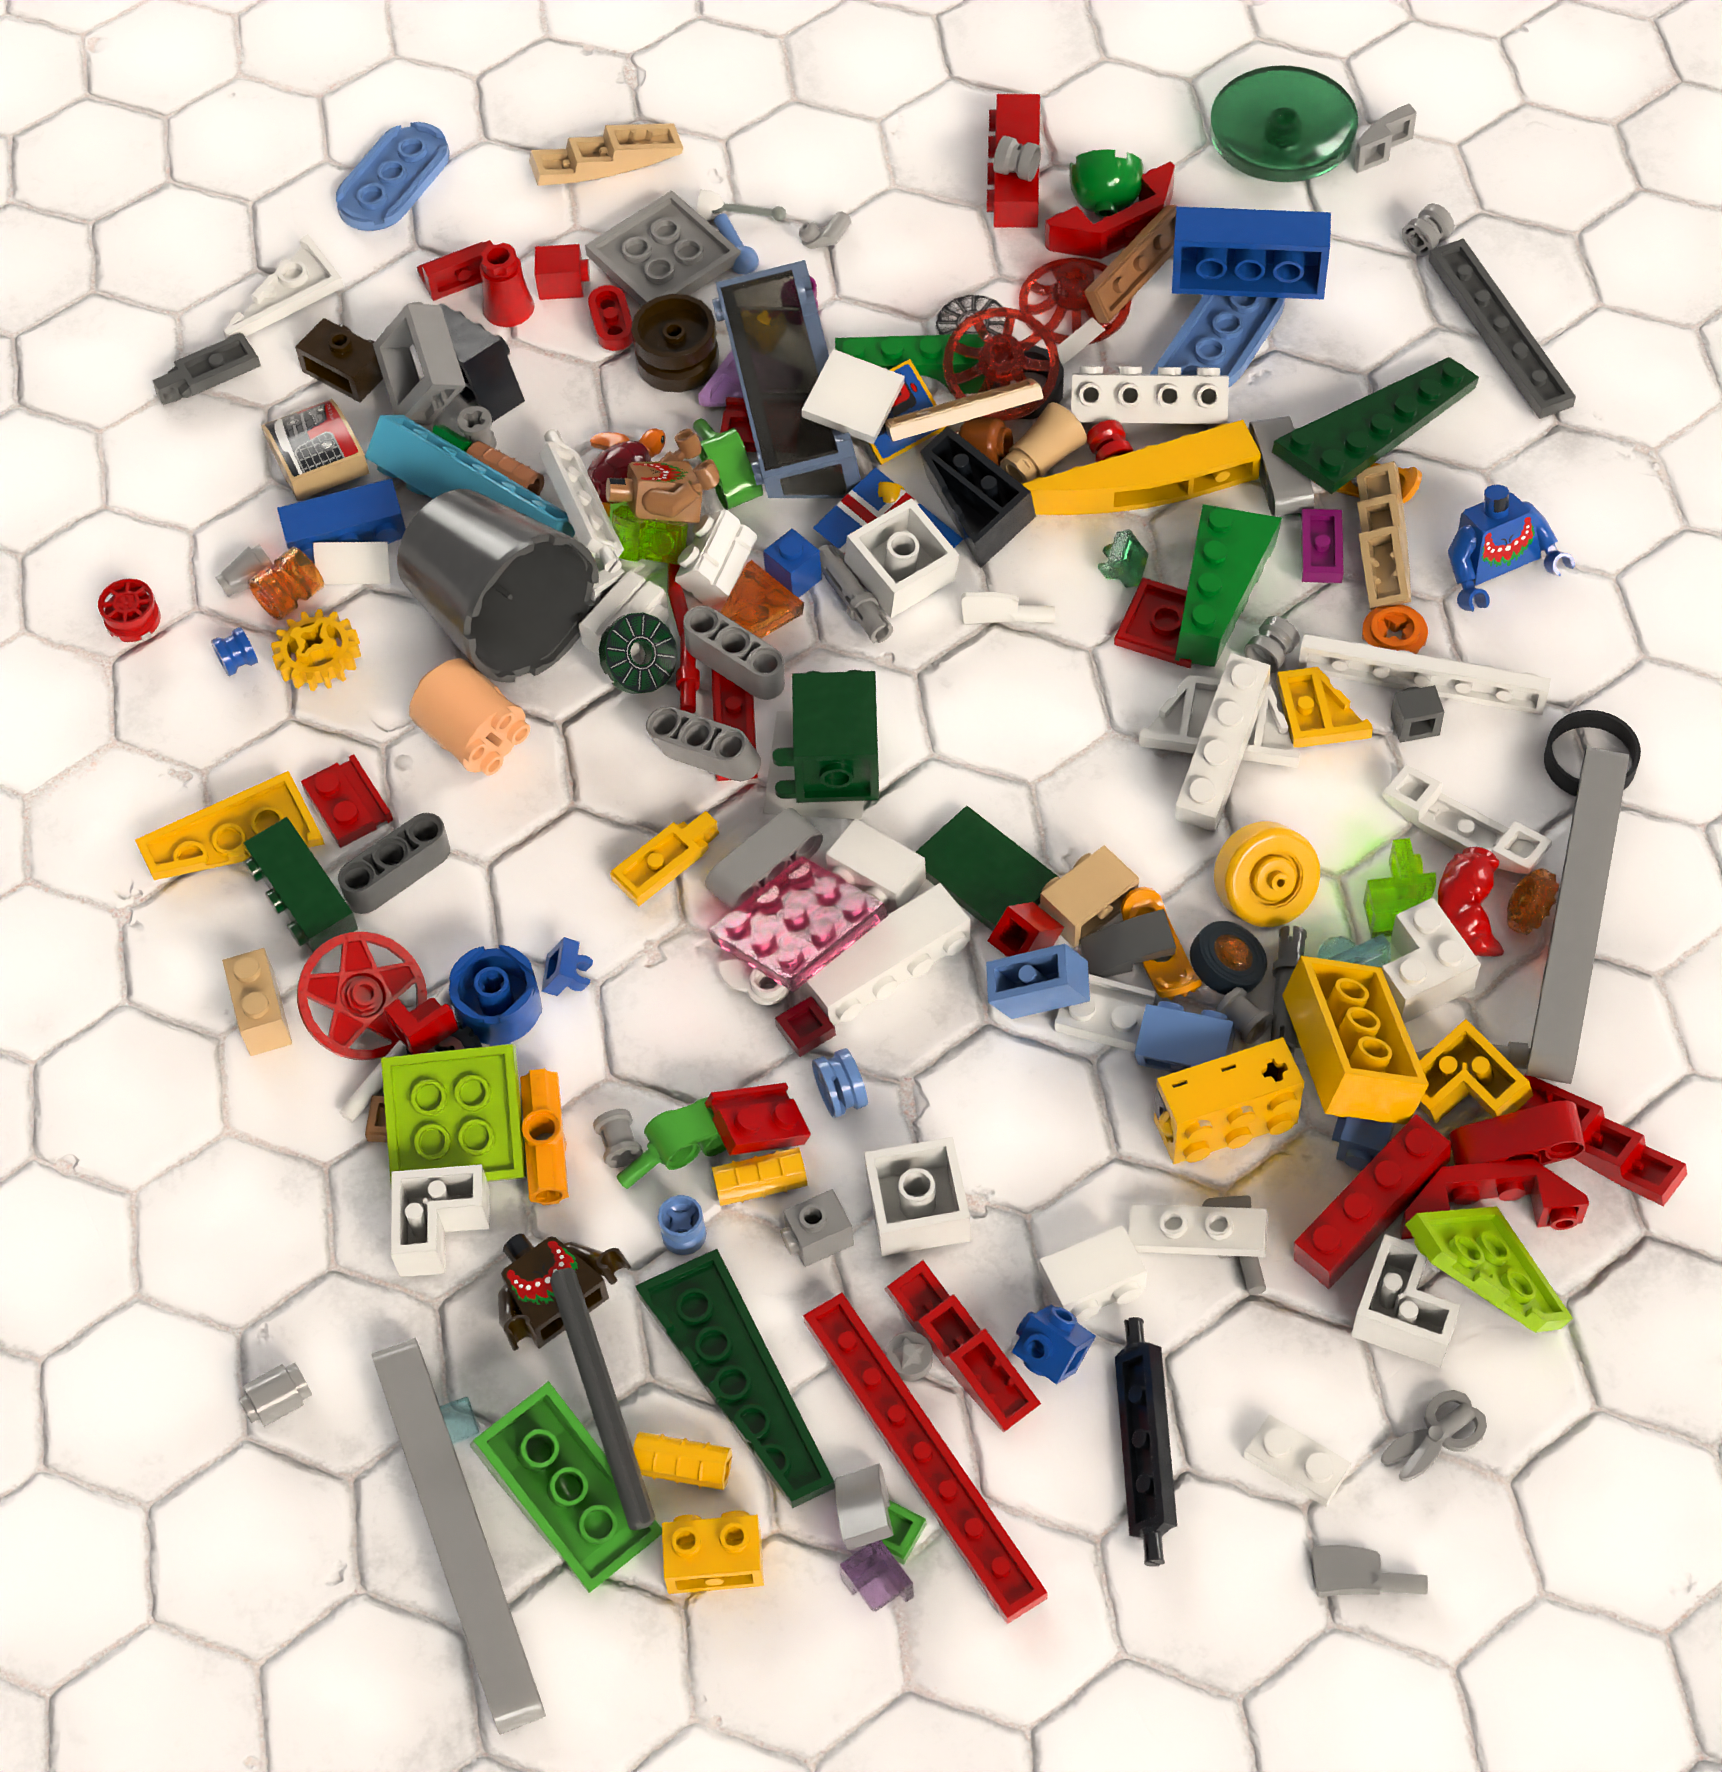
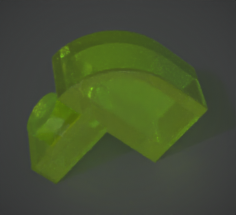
[612,505,688,565]
[1363,838,1436,939]

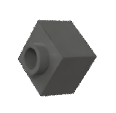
[1391,685,1445,743]

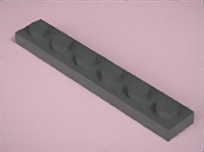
[1428,238,1576,419]

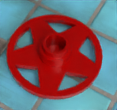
[297,932,427,1060]

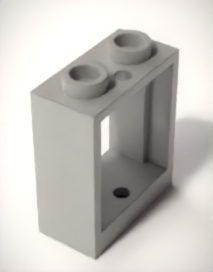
[373,302,466,425]

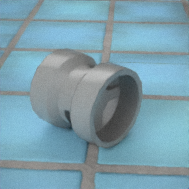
[993,136,1041,182]
[1402,203,1455,256]
[1244,616,1300,673]

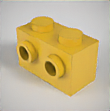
[662,1510,764,1594]

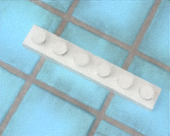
[1298,634,1551,715]

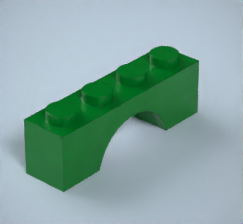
[835,333,990,394]

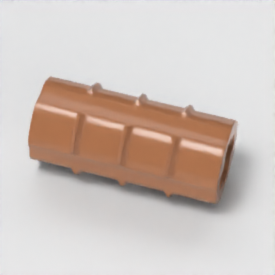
[467,441,545,496]

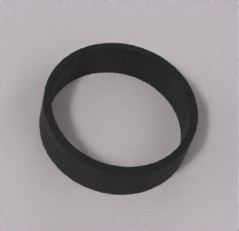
[1544,710,1641,797]

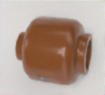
[956,417,1014,467]

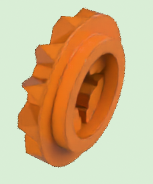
[1362,604,1428,654]

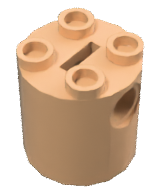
[409,658,530,776]

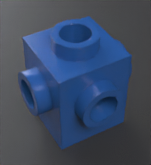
[1012,1304,1096,1385]

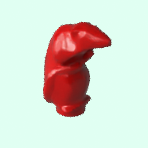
[1438,847,1504,957]

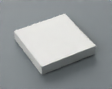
[802,349,905,444]

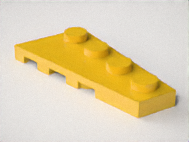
[135,771,325,880]

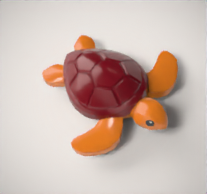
[587,428,666,517]

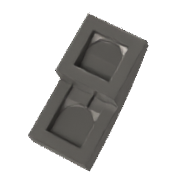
[1079,909,1176,978]

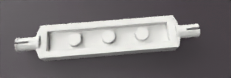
[539,429,624,573]

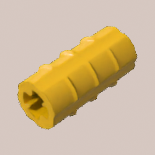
[711,1147,808,1206]
[633,1432,732,1490]

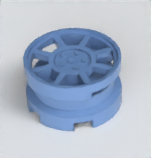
[812,1048,868,1118]

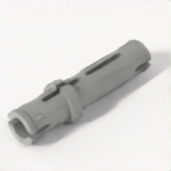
[819,545,893,643]

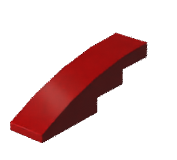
[1517,1073,1688,1207]
[884,1260,1041,1433]

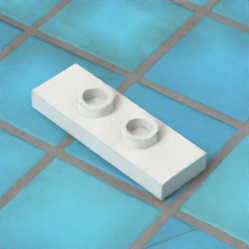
[1128,1204,1268,1257]

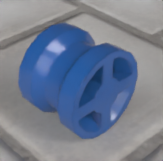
[211,627,258,676]

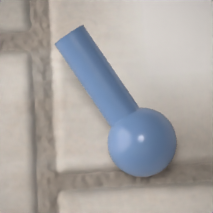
[714,213,759,274]

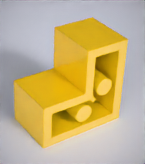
[1418,1019,1533,1124]

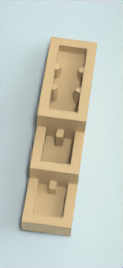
[529,123,683,186]
[1356,461,1411,611]

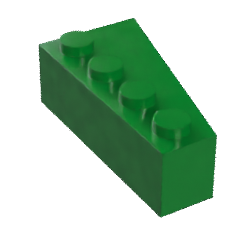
[1175,504,1282,667]

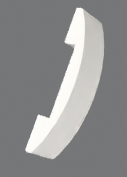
[1383,764,1552,874]

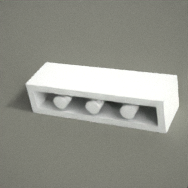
[1175,652,1271,832]
[798,883,971,1025]

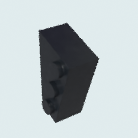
[413,303,525,422]
[920,426,1036,568]

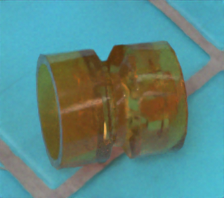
[248,547,325,621]

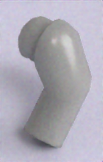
[799,211,852,249]

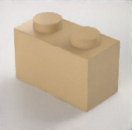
[1040,845,1139,948]
[222,948,293,1056]

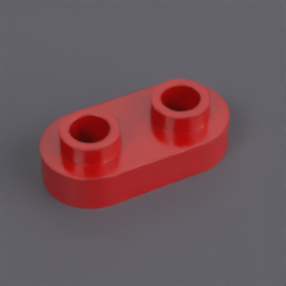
[588,285,633,351]

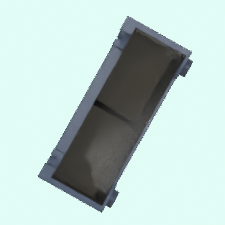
[712,260,861,498]

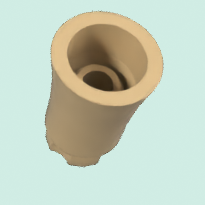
[1000,403,1087,484]

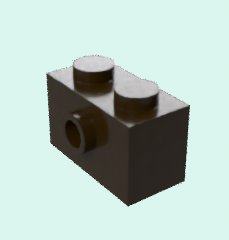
[295,318,383,403]

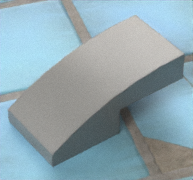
[1353,103,1417,173]
[835,1463,894,1551]

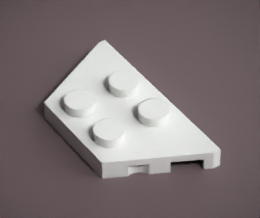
[1139,675,1300,767]

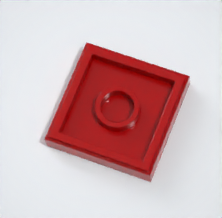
[1114,577,1193,669]

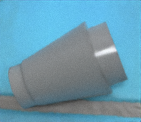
[215,544,277,597]

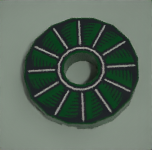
[598,613,678,694]

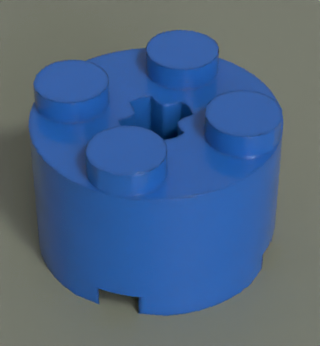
[449,945,543,1046]

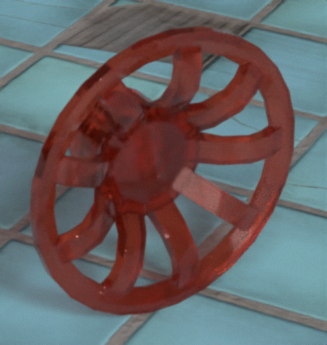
[1019,258,1132,344]
[943,307,1059,421]

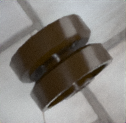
[631,294,719,393]

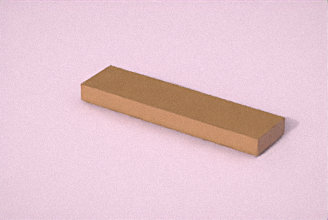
[1084,205,1177,323]

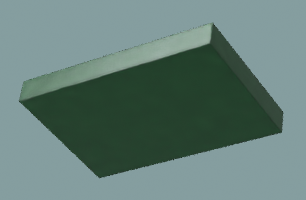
[916,805,1059,931]

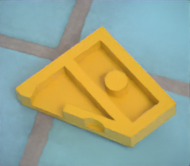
[1276,667,1373,748]

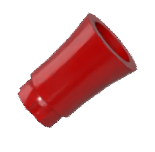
[480,243,535,327]

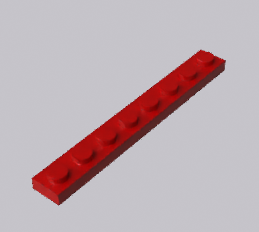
[803,1293,1048,1624]

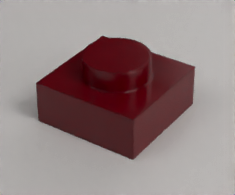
[775,996,836,1057]

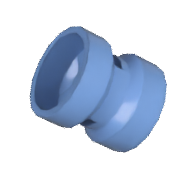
[657,1195,707,1255]

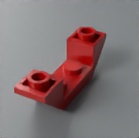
[1045,161,1175,259]
[1399,1159,1589,1240]

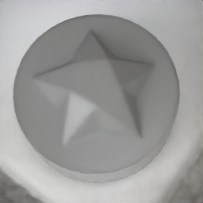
[886,1332,933,1381]

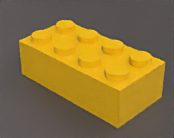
[1282,955,1429,1125]

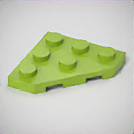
[1405,1206,1573,1333]

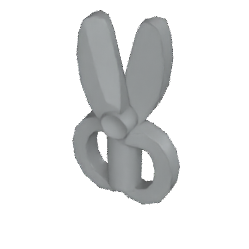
[1381,1390,1487,1482]

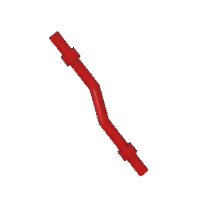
[663,521,700,714]

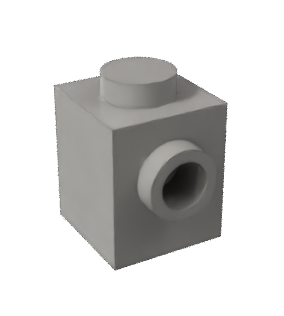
[780,1189,854,1267]

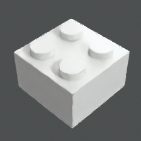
[844,498,959,618]
[864,1137,971,1256]

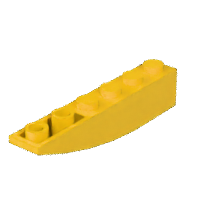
[1022,420,1261,515]

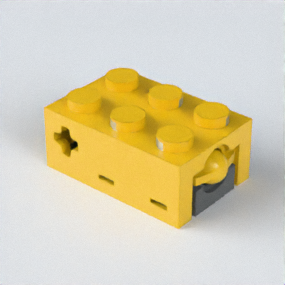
[1153,1037,1305,1165]

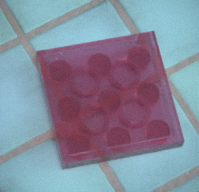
[709,856,888,992]

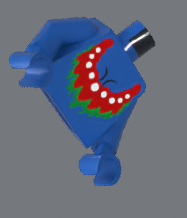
[1448,485,1575,612]

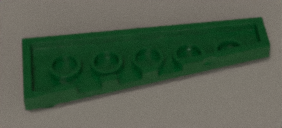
[1272,357,1479,494]
[635,1249,835,1508]

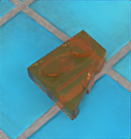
[720,560,804,639]

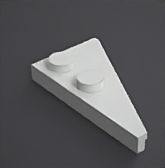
[223,234,344,339]

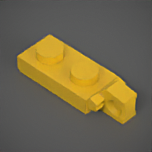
[610,811,719,907]

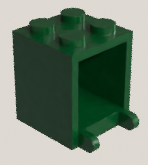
[772,670,879,803]

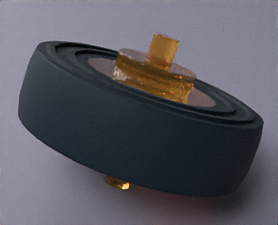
[1190,921,1268,995]

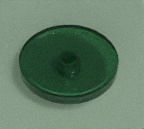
[1210,65,1358,182]

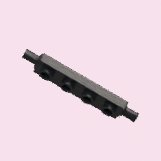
[1115,1317,1178,1567]

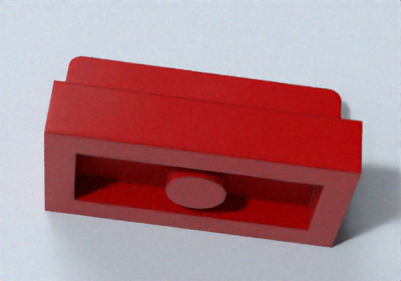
[417,240,493,301]

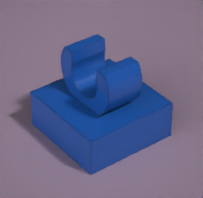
[541,937,593,996]

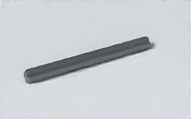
[550,1268,655,1530]

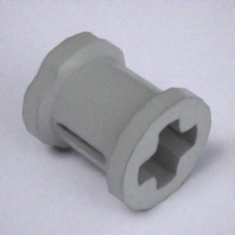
[457,406,497,449]
[1216,987,1273,1044]
[593,1109,643,1168]

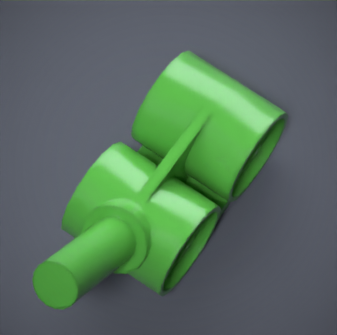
[693,418,763,510]
[616,1097,726,1189]

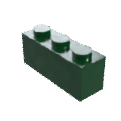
[243,817,358,953]

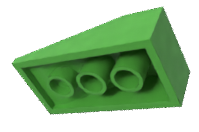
[469,1381,662,1593]

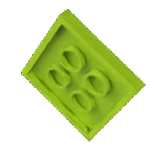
[381,1044,527,1182]

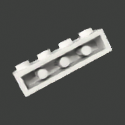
[1071,366,1229,424]

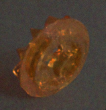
[1507,868,1559,935]

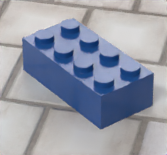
[1172,206,1331,300]

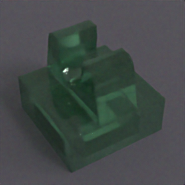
[1098,530,1149,588]

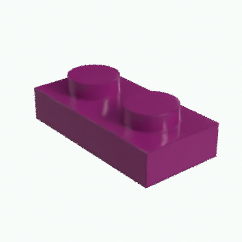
[1301,509,1344,583]

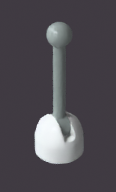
[697,189,786,221]

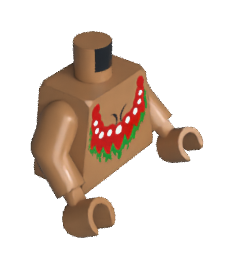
[606,428,720,523]

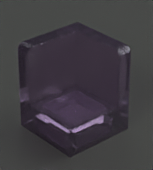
[840,1540,914,1612]

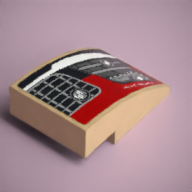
[261,399,370,501]

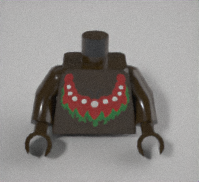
[498,1233,631,1351]

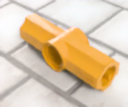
[520,1068,569,1205]

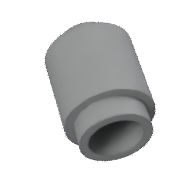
[239,1363,312,1427]

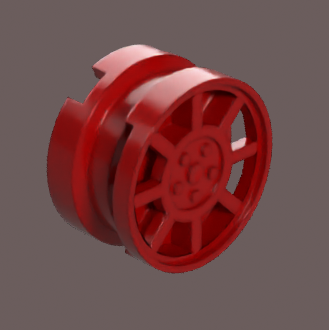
[98,578,161,642]

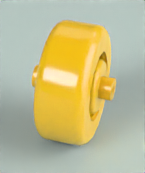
[1214,821,1320,928]

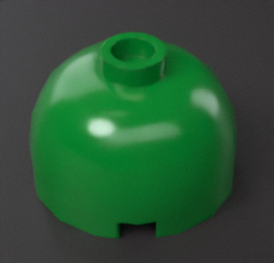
[1069,149,1143,218]

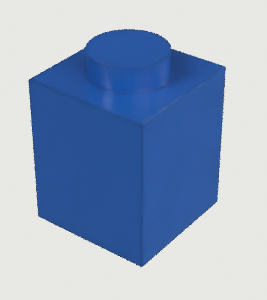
[763,528,822,602]

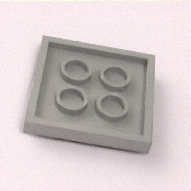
[585,190,741,306]

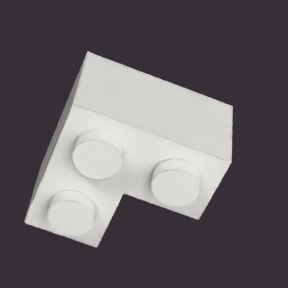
[1382,897,1481,1023]
[391,1164,490,1277]
[1351,1234,1461,1368]

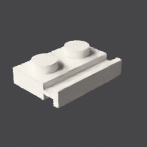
[1055,974,1156,1052]

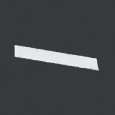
[1051,317,1106,366]

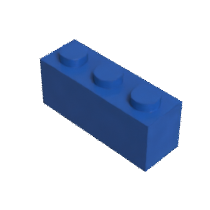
[277,478,406,567]

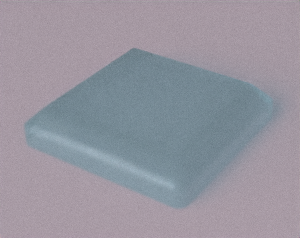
[439,1397,480,1444]

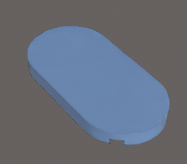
[336,122,450,231]

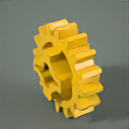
[271,609,361,691]

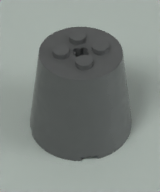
[397,489,599,683]

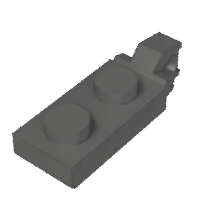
[152,333,261,405]

